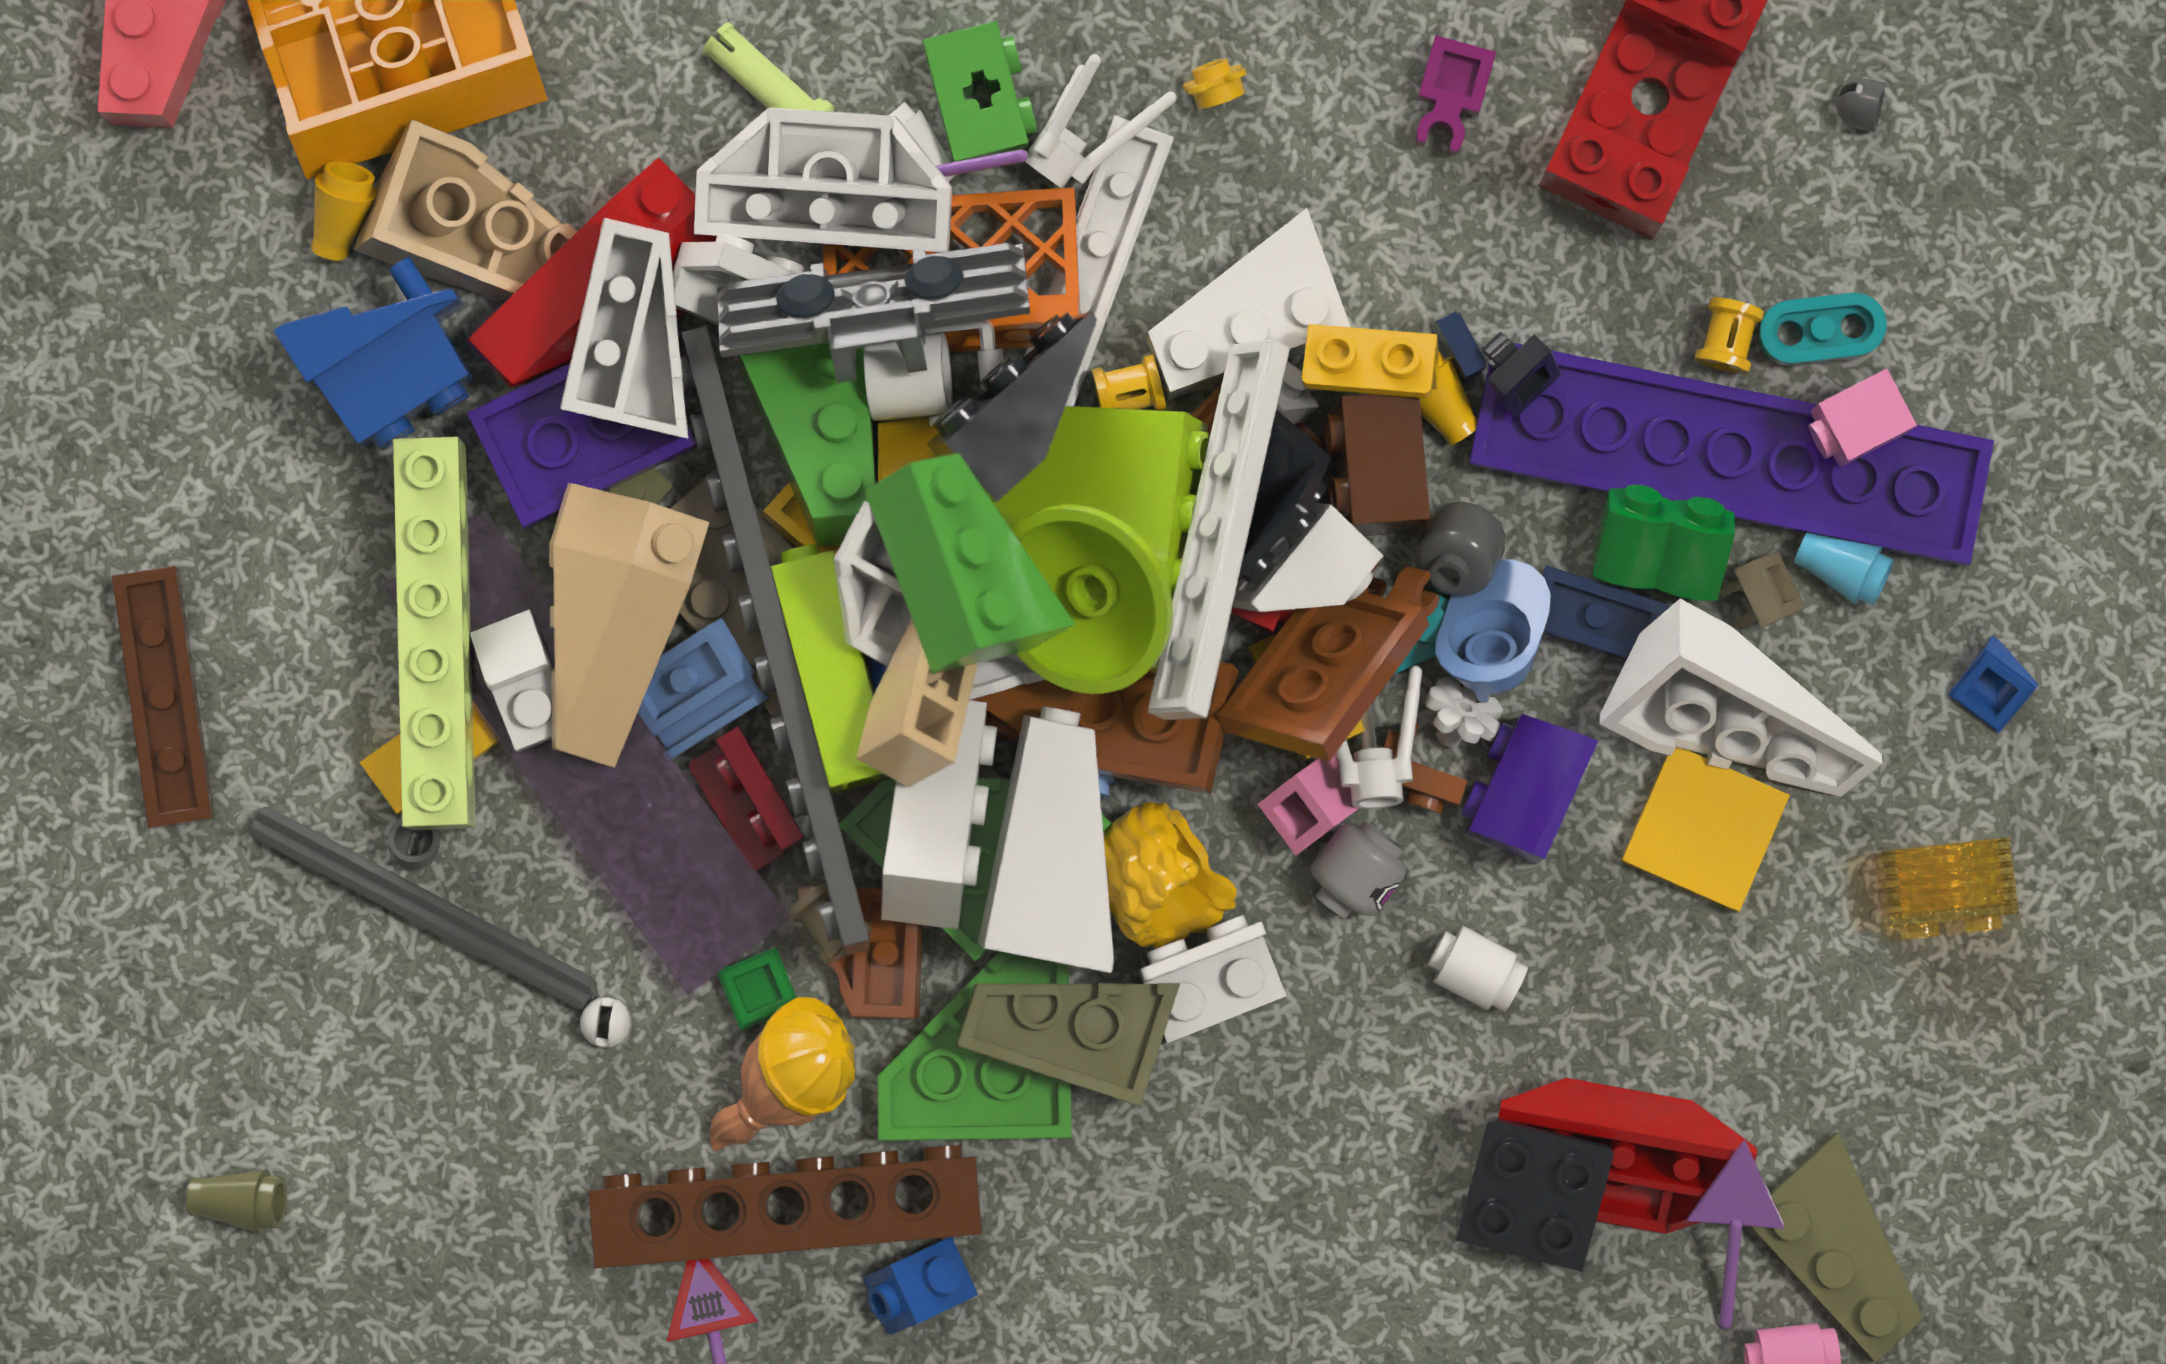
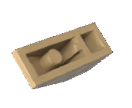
[856,619,978,787]

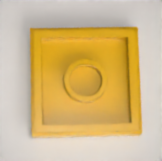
[1620,747,1790,913]

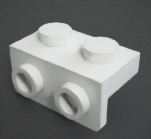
[673,234,804,326]

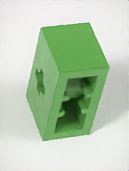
[923,21,1038,162]

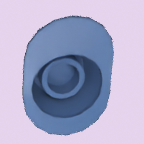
[1435,559,1551,703]

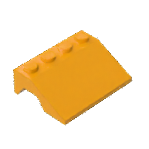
[247,0,548,180]

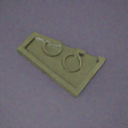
[955,983,1180,1106]
[1749,1132,1923,1363]

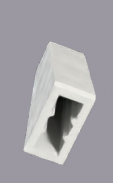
[978,706,1114,973]

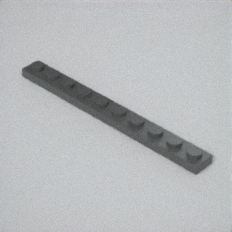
[680,326,870,956]

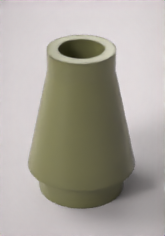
[186,1169,287,1234]

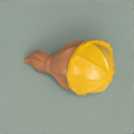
[709,997,855,1151]

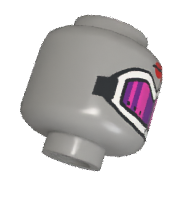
[1311,820,1406,919]

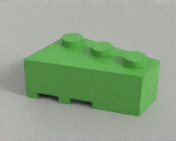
[737,342,877,546]
[865,453,1076,674]

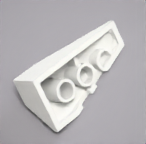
[1600,599,1882,797]

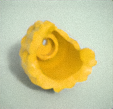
[1103,802,1237,949]

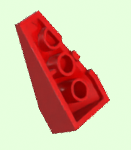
[466,157,717,388]

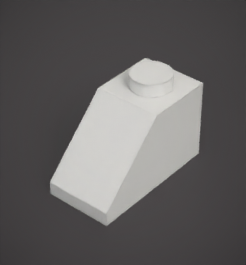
[1232,503,1384,612]

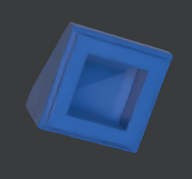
[1948,635,2038,733]

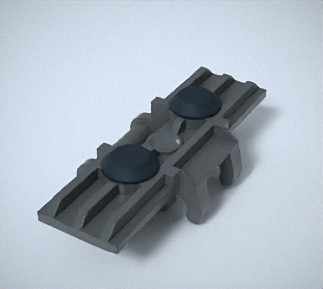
[717,243,1030,383]

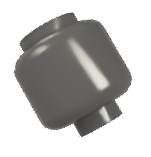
[1415,501,1506,597]

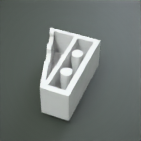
[560,218,688,438]

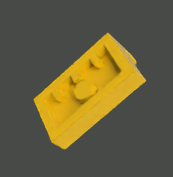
[1302,324,1439,398]

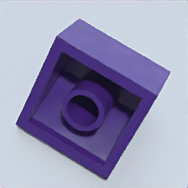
[1460,714,1598,865]

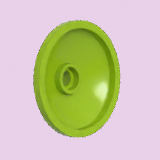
[1012,504,1173,694]

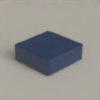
[1431,311,1487,385]

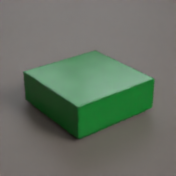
[717,947,797,1031]

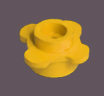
[1182,58,1247,110]

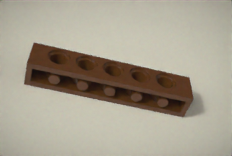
[588,1145,983,1269]

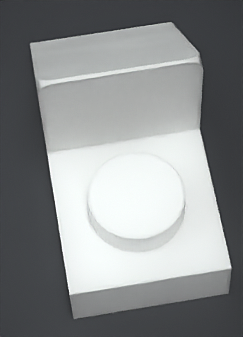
[470,609,553,752]

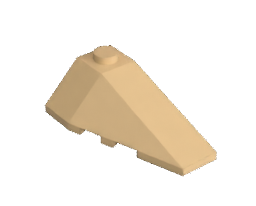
[353,120,577,302]
[549,483,709,768]

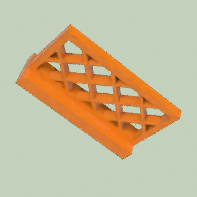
[823,187,1081,352]

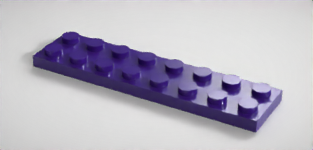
[1468,343,1995,567]

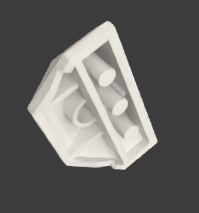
[694,107,952,252]
[834,501,1045,700]

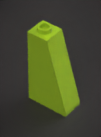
[771,544,891,794]

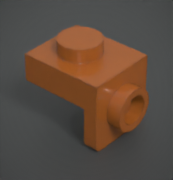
[1382,723,1468,814]

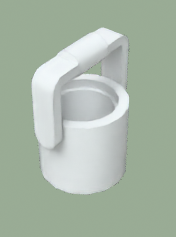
[864,320,1004,426]

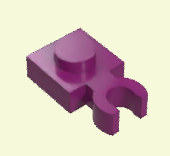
[1415,35,1496,156]

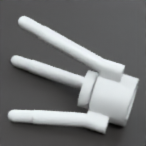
[1025,54,1177,188]
[1336,666,1422,809]

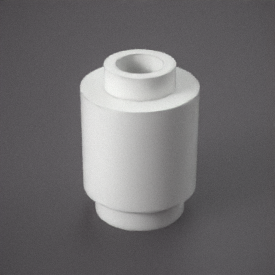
[1428,926,1528,1012]

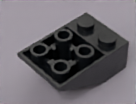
[927,312,1098,502]

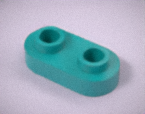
[1757,292,1887,366]

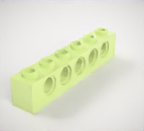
[393,437,476,830]

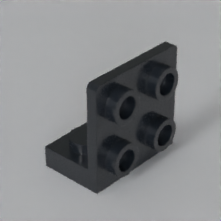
[1238,409,1331,583]
[1456,1117,1614,1272]

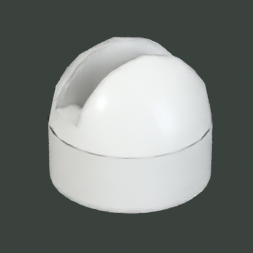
[580,997,632,1048]

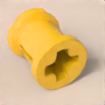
[1694,297,1765,375]
[1091,354,1166,411]

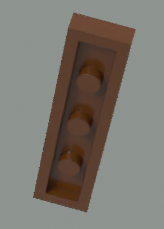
[112,566,215,829]

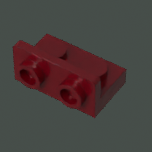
[689,727,807,871]

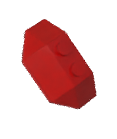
[1497,1077,1757,1234]

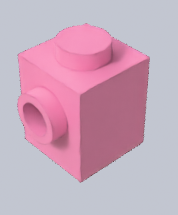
[1809,369,1917,468]
[1258,754,1360,856]

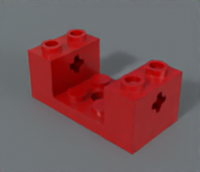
[1538,0,1768,240]

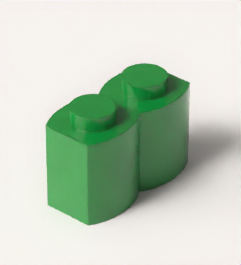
[1592,485,1735,601]

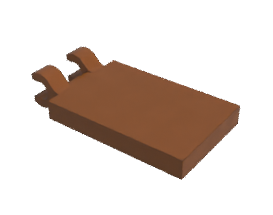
[1217,563,1440,762]
[985,662,1239,794]

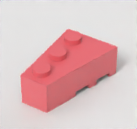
[98,0,226,128]

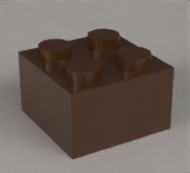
[1321,394,1430,537]

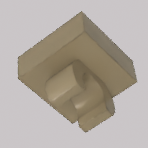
[1720,551,1805,628]

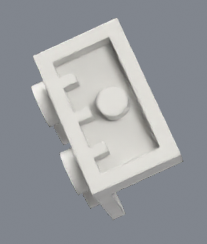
[1139,915,1286,1043]

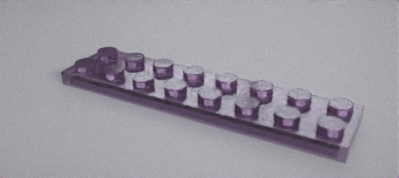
[382,510,791,995]

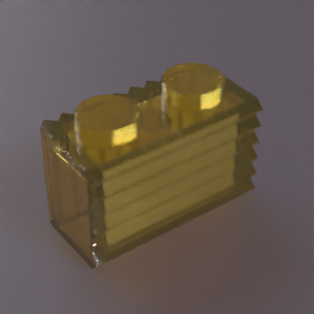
[1875,837,2019,940]

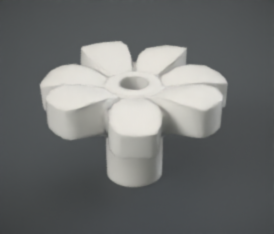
[1425,676,1503,748]

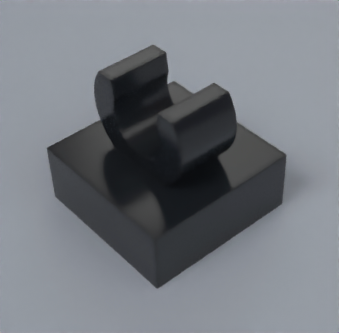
[1482,332,1561,418]

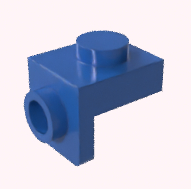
[863,1237,978,1335]

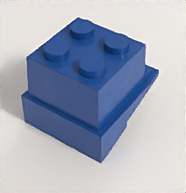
[273,257,475,451]

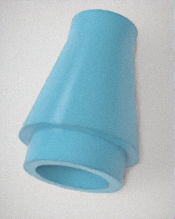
[1794,532,1894,606]

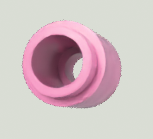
[1744,1323,1841,1364]

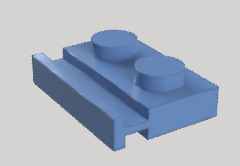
[638,618,770,762]

